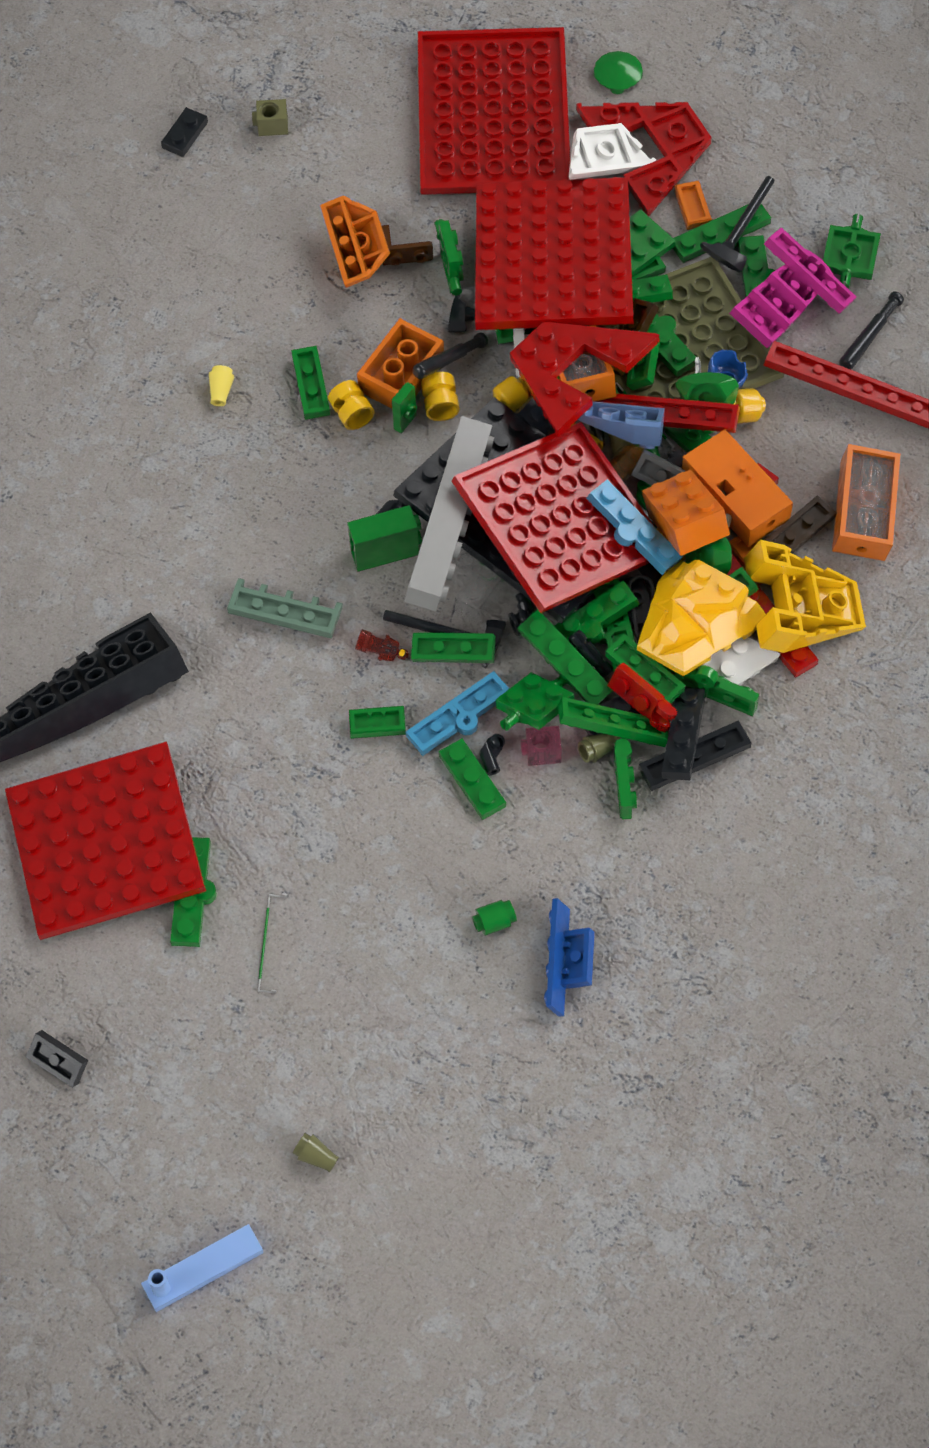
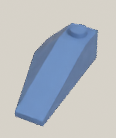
[578,402,665,449]

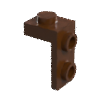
[382,225,433,266]

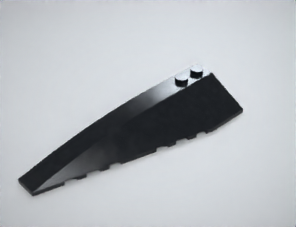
[0,612,189,762]

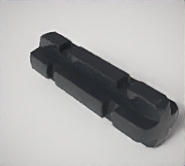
[568,630,612,677]

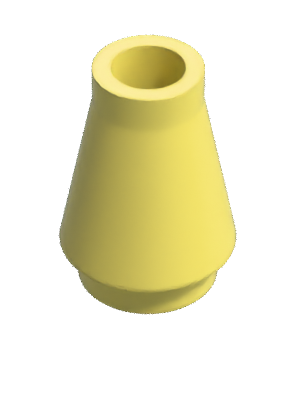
[209,365,234,406]

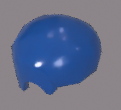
[708,349,748,388]

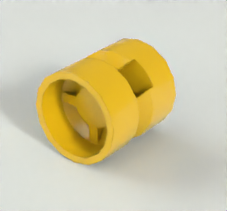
[421,371,460,421]
[328,380,375,430]

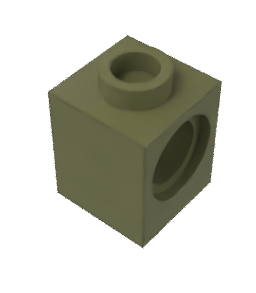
[252,99,289,136]

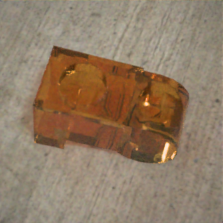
[610,444,644,488]

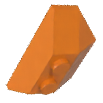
[320,195,390,288]

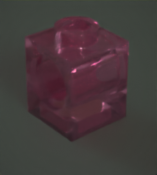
[520,726,562,766]

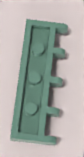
[227,578,343,639]

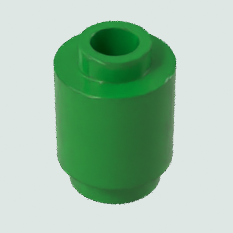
[472,900,517,936]

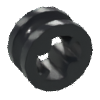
[508,609,528,636]

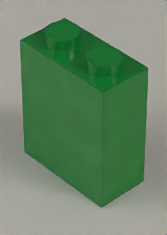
[347,505,422,572]

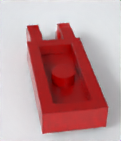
[607,662,678,732]

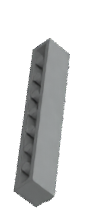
[404,416,494,612]

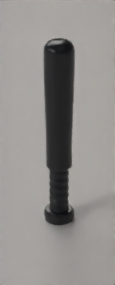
[839,291,904,370]
[412,332,488,379]

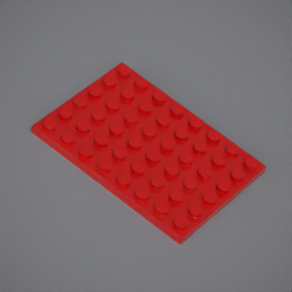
[418,27,570,195]
[475,177,634,330]

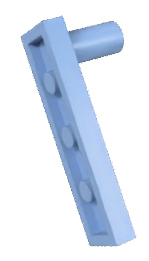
[141,1224,264,1312]

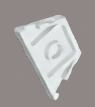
[568,123,656,180]
[701,637,780,686]

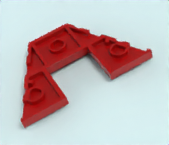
[576,102,712,216]
[510,322,660,438]

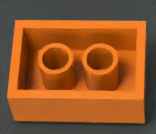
[357,318,444,409]
[642,469,730,556]

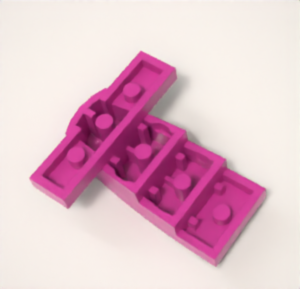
[729,227,857,348]

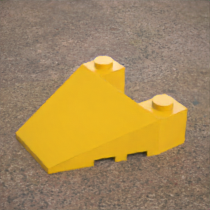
[744,540,866,653]

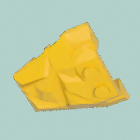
[637,560,766,676]

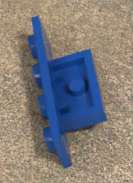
[544,898,595,1017]

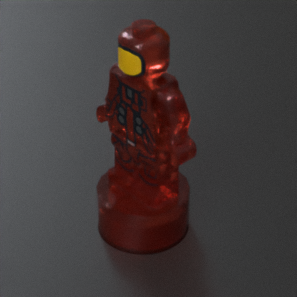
[355,629,409,661]

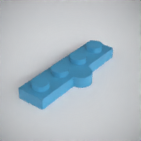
[586,479,683,575]
[406,671,509,756]

